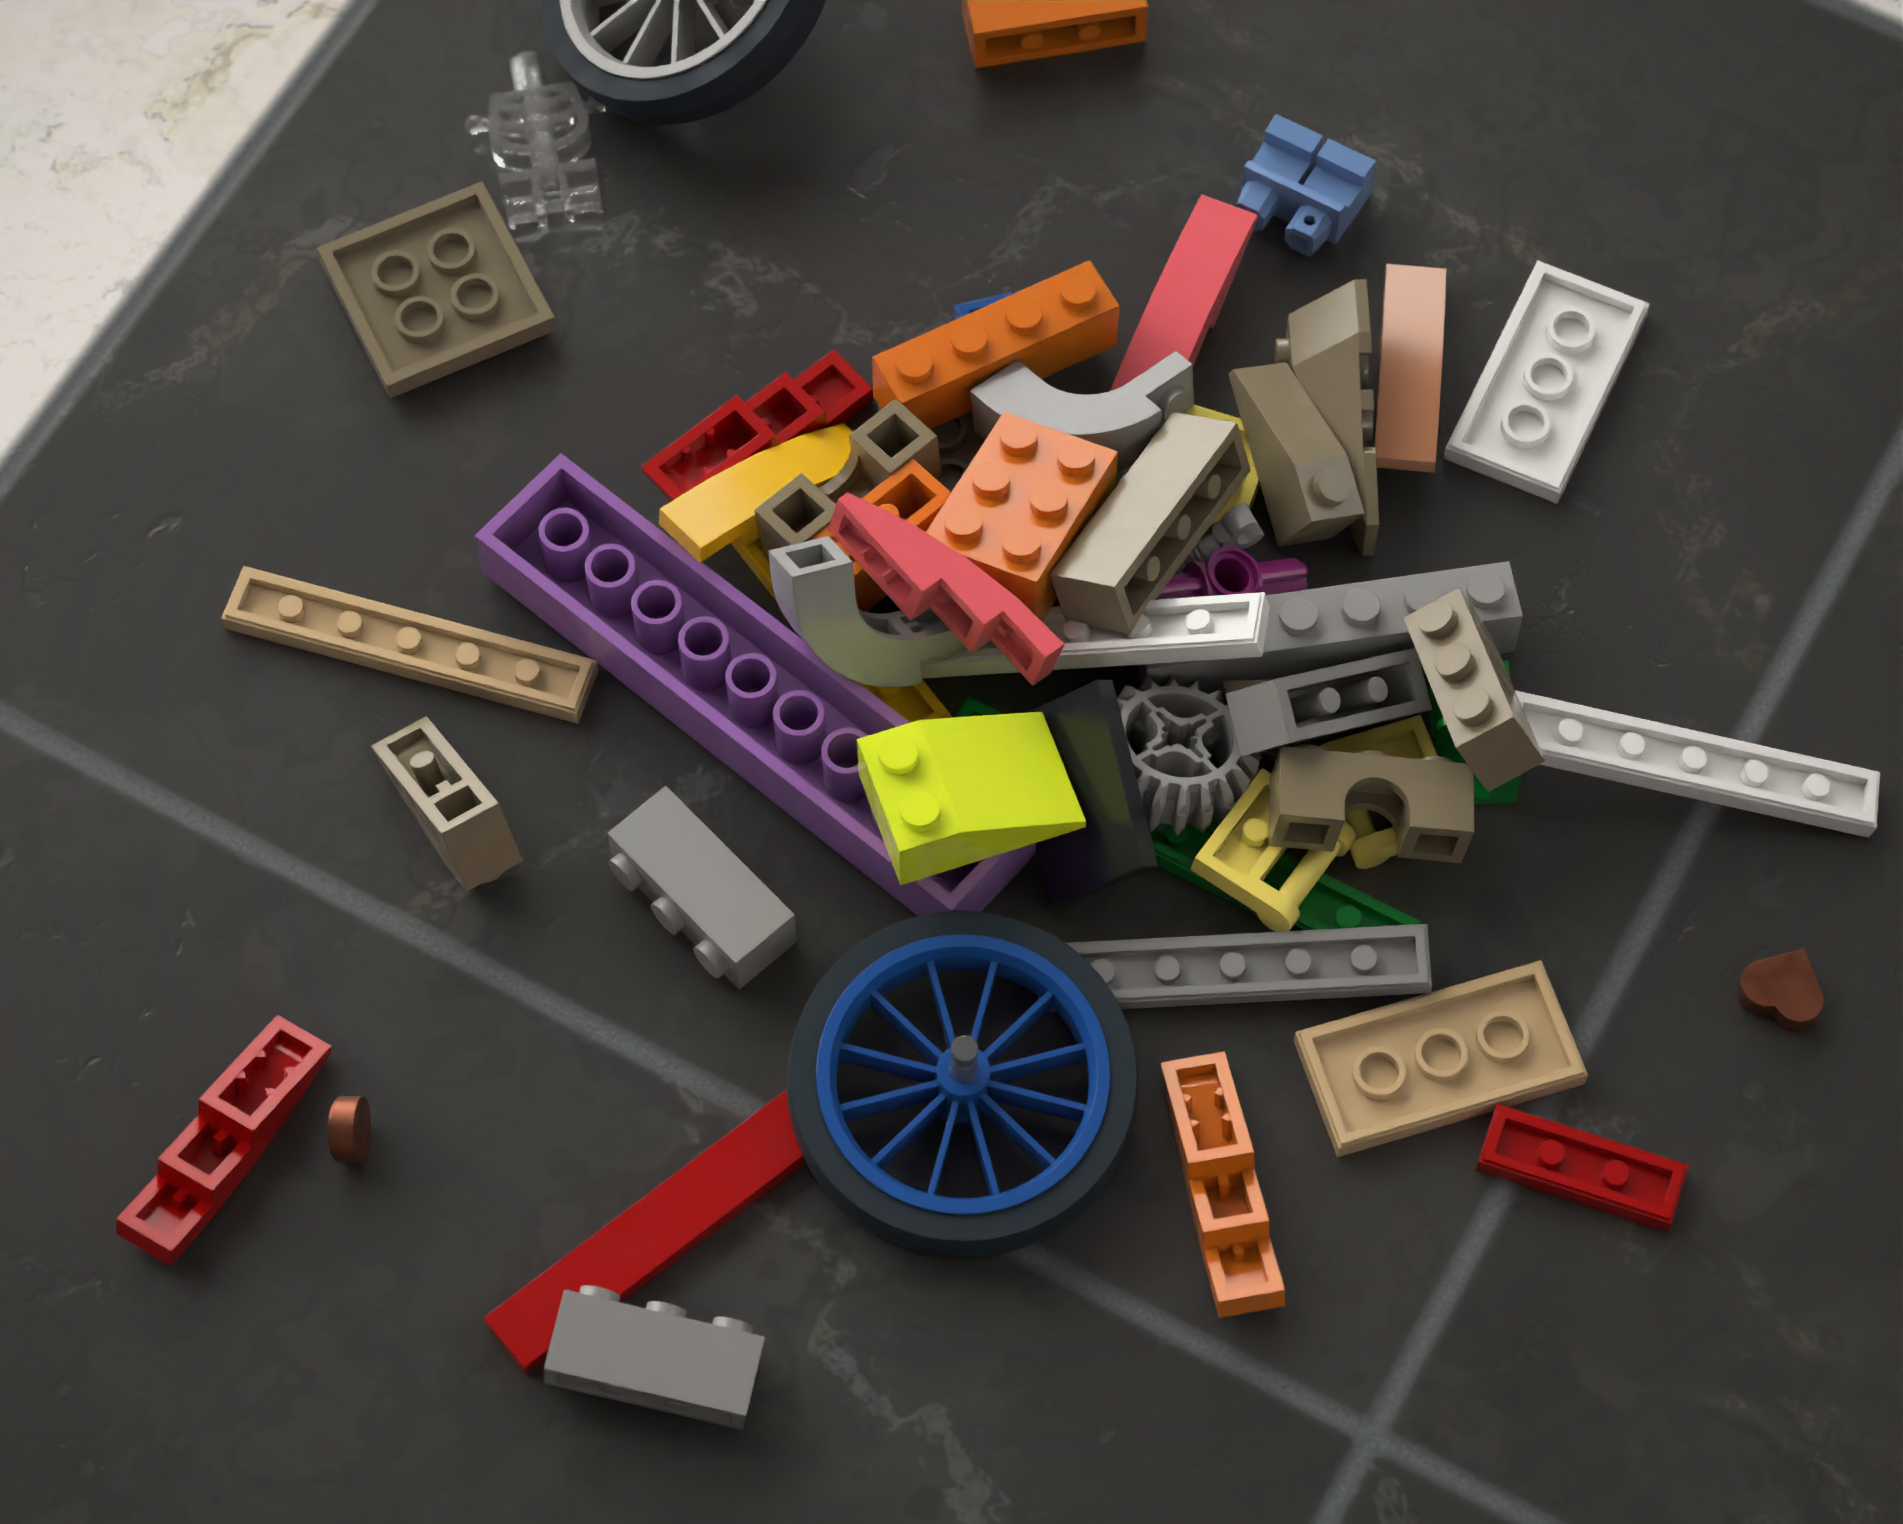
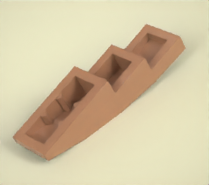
[1373,264,1446,473]

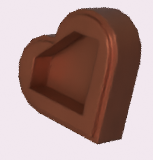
[1737,948,1824,1031]

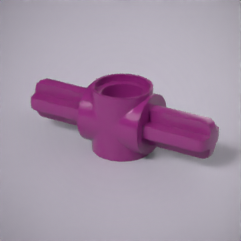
[1156,547,1308,600]

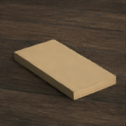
[1294,960,1588,1158]

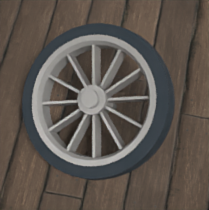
[541,0,826,125]

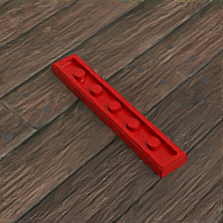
[483,1089,806,1375]

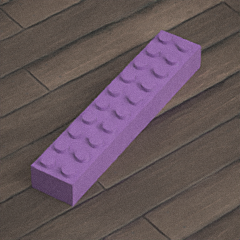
[475,453,1036,916]

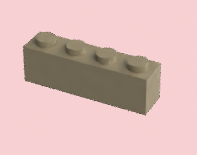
[1050,412,1251,634]

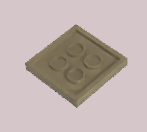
[317,181,557,399]

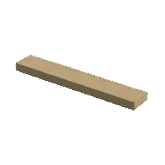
[221,566,599,724]

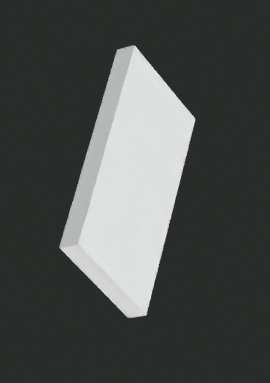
[1444,261,1650,504]

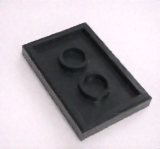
[1029,680,1158,905]

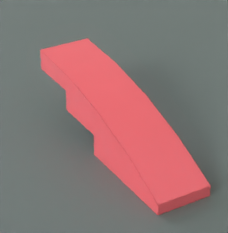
[1110,194,1258,391]
[828,492,1064,686]

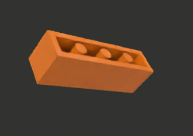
[872,260,1119,429]

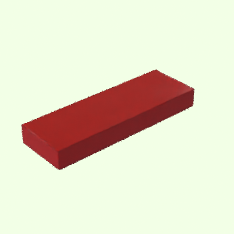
[1476,1104,1689,1232]

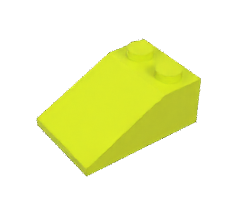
[857,712,1086,886]

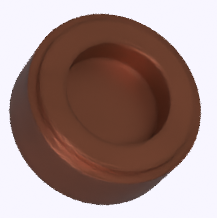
[328,1096,371,1163]

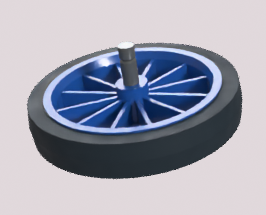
[786,911,1138,1258]

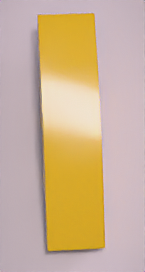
[659,423,853,563]

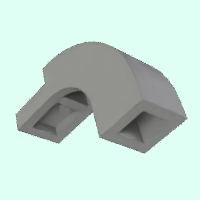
[970,351,1194,471]
[768,536,967,687]

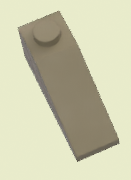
[1228,362,1365,547]
[371,716,523,892]

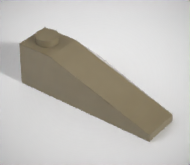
[1275,279,1379,556]

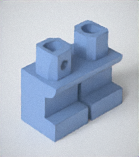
[1236,114,1376,257]

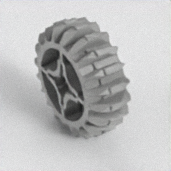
[1117,676,1262,836]

